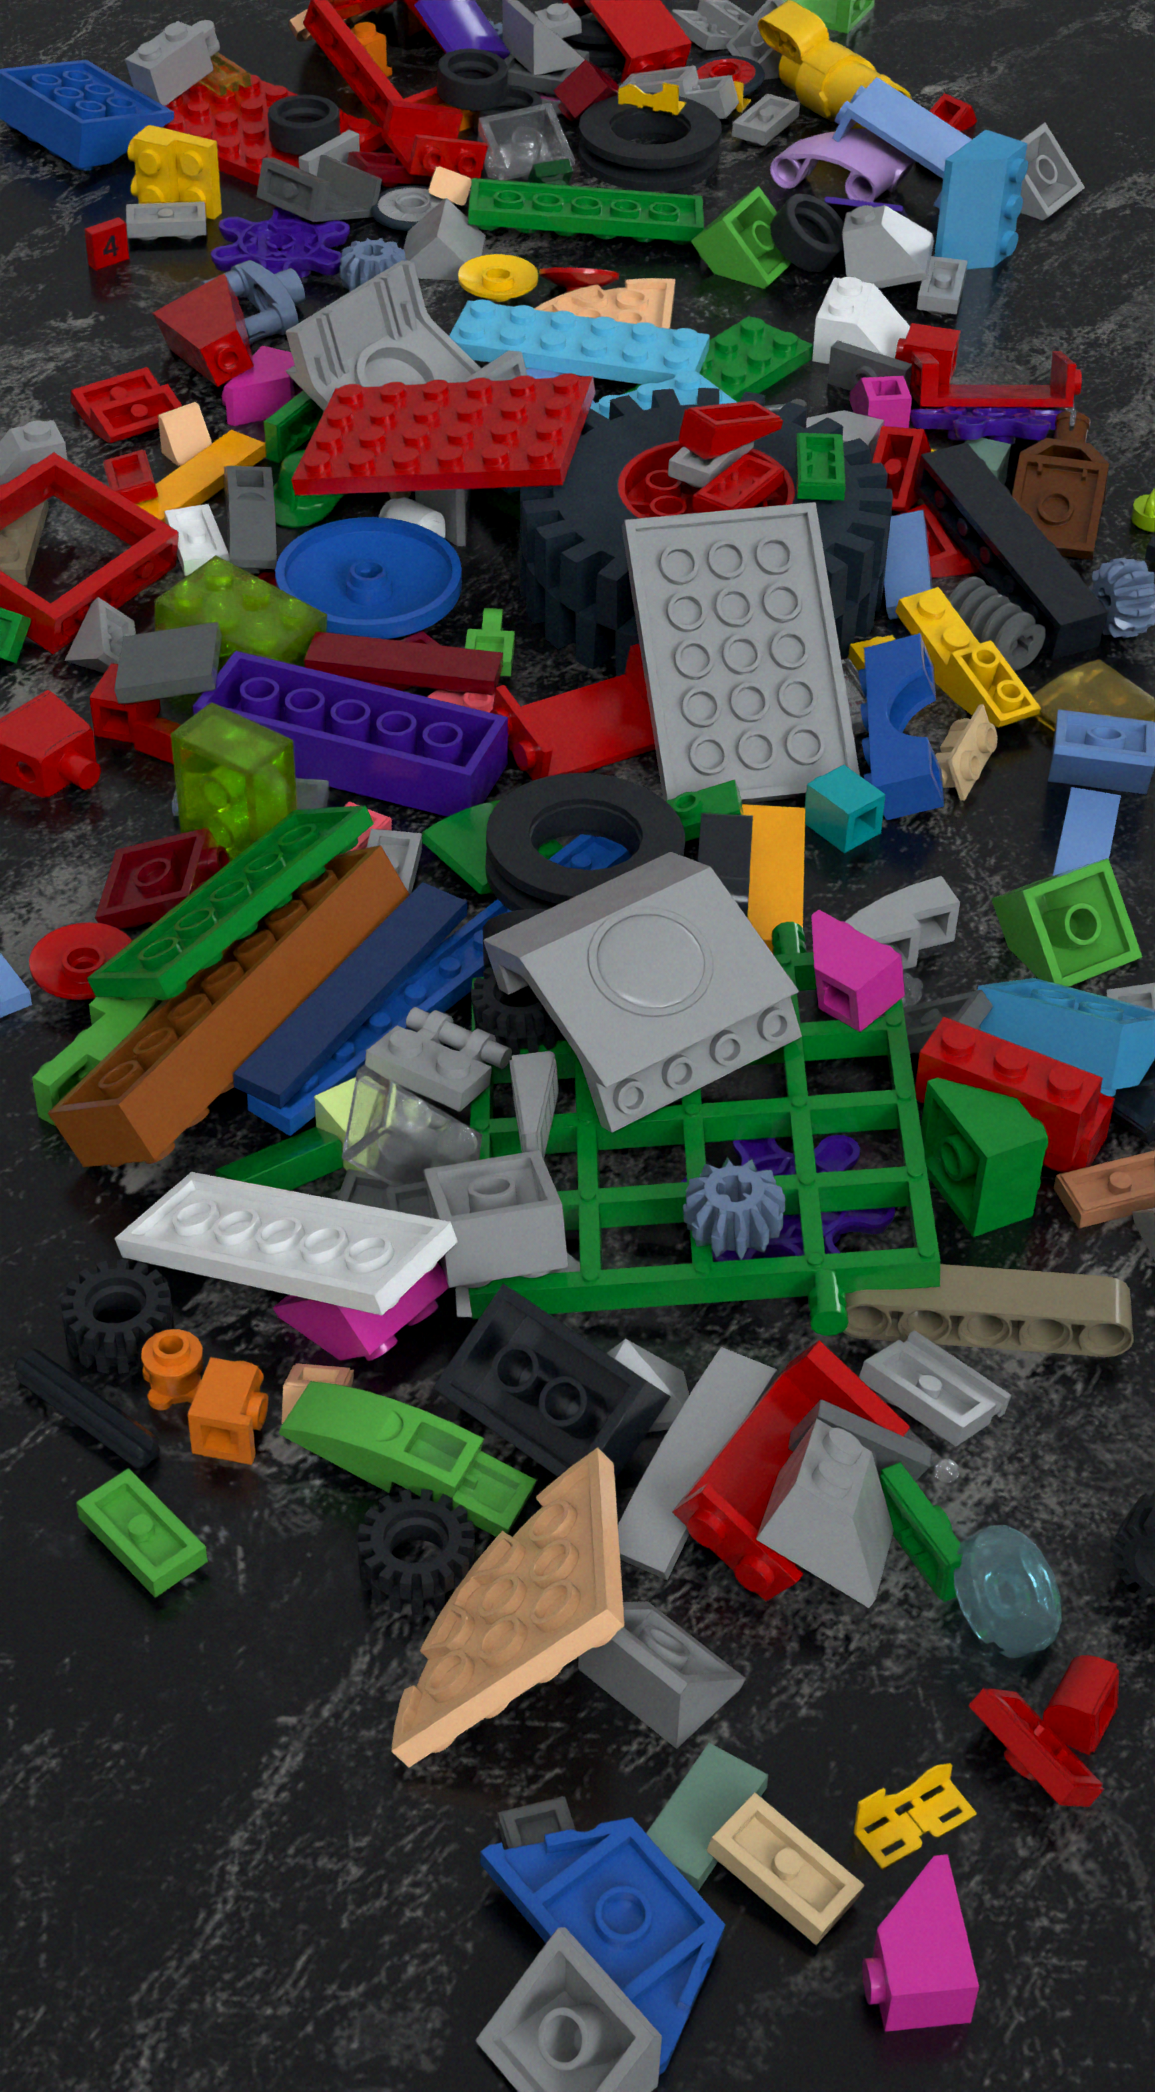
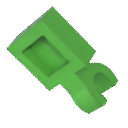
[465,608,515,676]

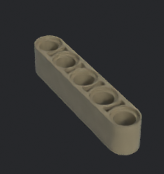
[843,1264,1134,1357]

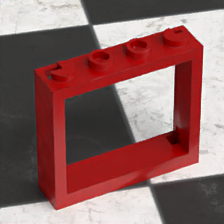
[303,0,447,128]
[0,452,179,654]

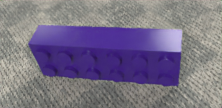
[193,651,508,817]

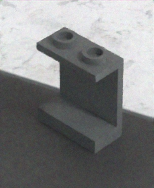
[256,155,382,222]

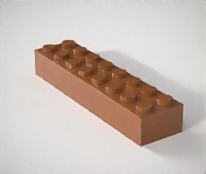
[48,845,410,1167]

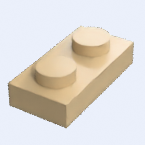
[706,1793,865,1945]

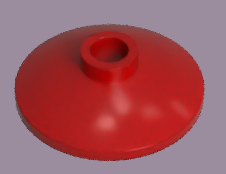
[539,267,619,293]
[29,922,132,1000]

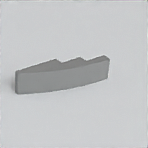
[618,1347,778,1580]

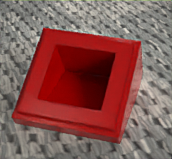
[929,93,977,132]
[132,717,197,765]

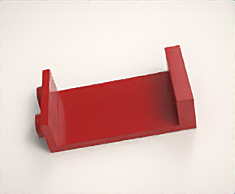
[562,0,692,83]
[909,350,1082,407]
[490,644,655,781]
[672,1340,910,1602]

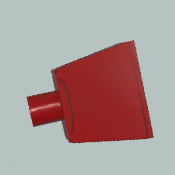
[0,690,101,798]

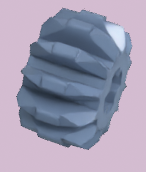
[340,238,407,292]
[1089,558,1155,638]
[683,1157,785,1260]

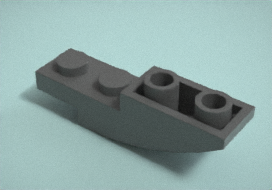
[224,466,277,573]

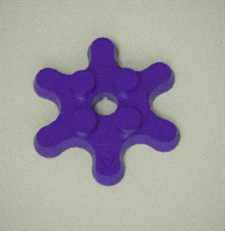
[211,207,350,278]
[910,406,1065,444]
[681,1135,895,1262]

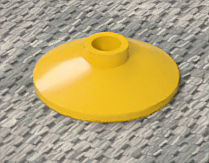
[458,254,538,302]

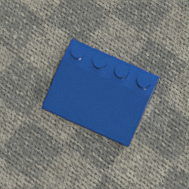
[0,60,174,171]

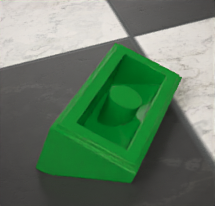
[215,1127,343,1191]

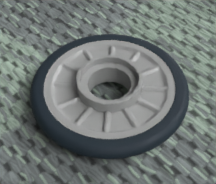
[371,186,455,232]

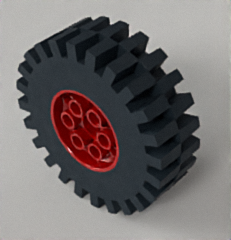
[520,388,893,677]

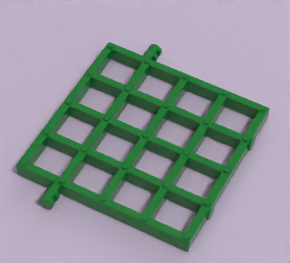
[468,922,940,1336]

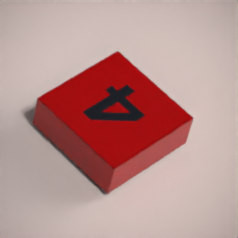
[84,217,129,271]

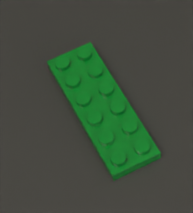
[468,178,704,245]
[87,805,374,1000]

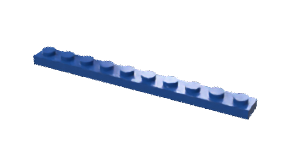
[247,834,632,1136]

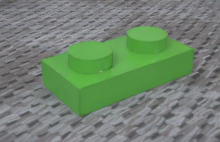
[76,1468,208,1597]

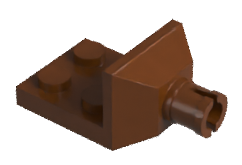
[1012,411,1109,560]

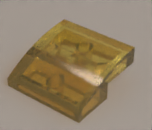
[1032,659,1155,732]

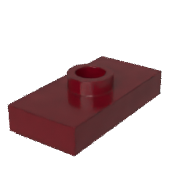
[346,151,431,187]

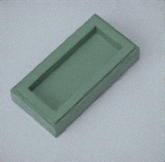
[646,1743,768,1892]

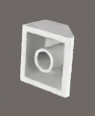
[812,277,910,364]

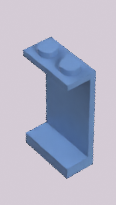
[832,77,972,209]

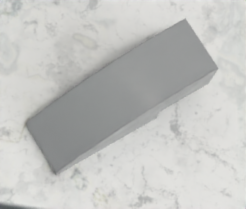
[620,65,739,119]
[845,876,960,970]

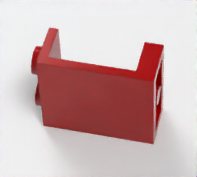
[381,100,488,180]

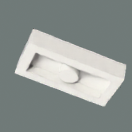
[164,504,230,576]

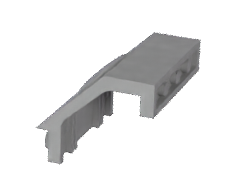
[285,260,527,411]
[483,852,802,1132]

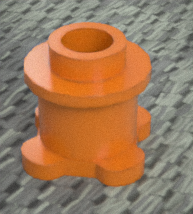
[141,1329,203,1410]

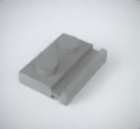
[859,1330,1011,1447]

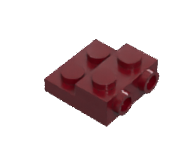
[95,827,230,929]

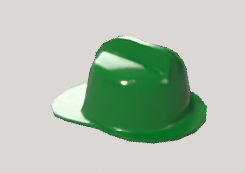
[273,450,345,528]

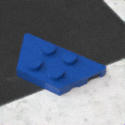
[480,1817,725,2075]

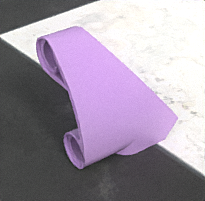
[770,129,916,202]

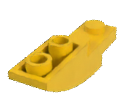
[895,587,1041,728]

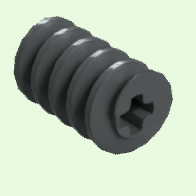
[948,576,1045,671]

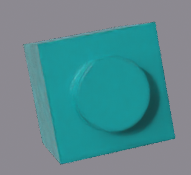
[805,764,886,853]

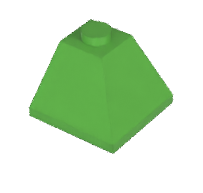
[991,858,1142,987]

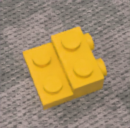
[127,125,222,220]

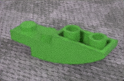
[32,997,164,1126]
[279,1381,536,1537]

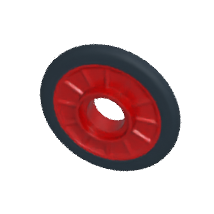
[696,56,765,96]

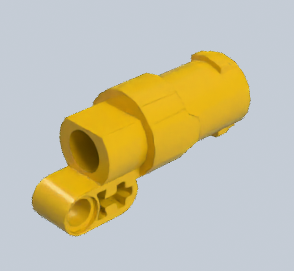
[758,0,912,129]

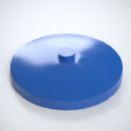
[275,517,462,639]

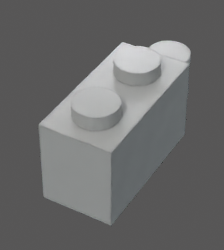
[125,20,220,106]

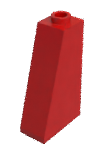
[152,274,254,387]

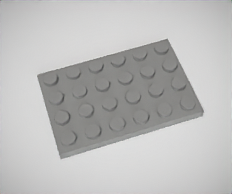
[622,502,860,804]

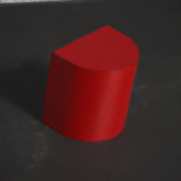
[1043,1655,1119,1756]

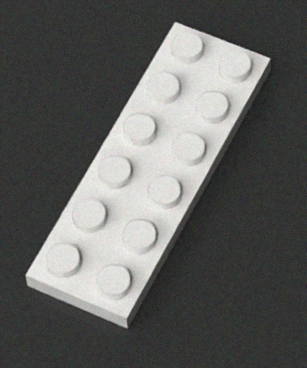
[114,1172,458,1315]

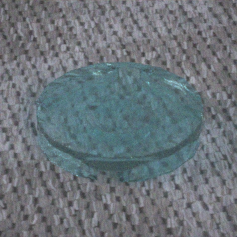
[954,1525,1062,1658]

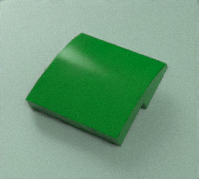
[422,800,564,894]

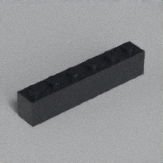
[914,443,1108,660]

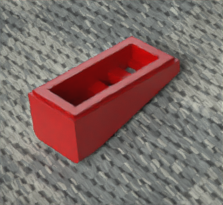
[679,401,783,459]

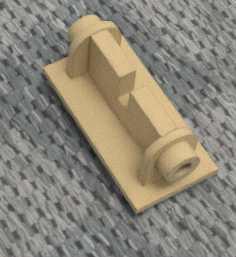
[935,704,997,801]

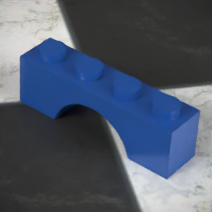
[859,633,944,820]

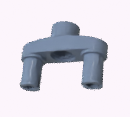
[200,260,305,345]

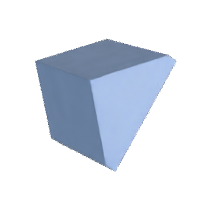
[1048,709,1155,794]

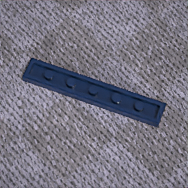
[233,882,467,1109]

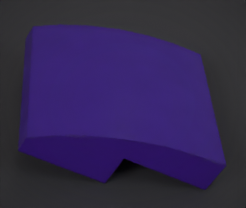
[414,0,510,60]

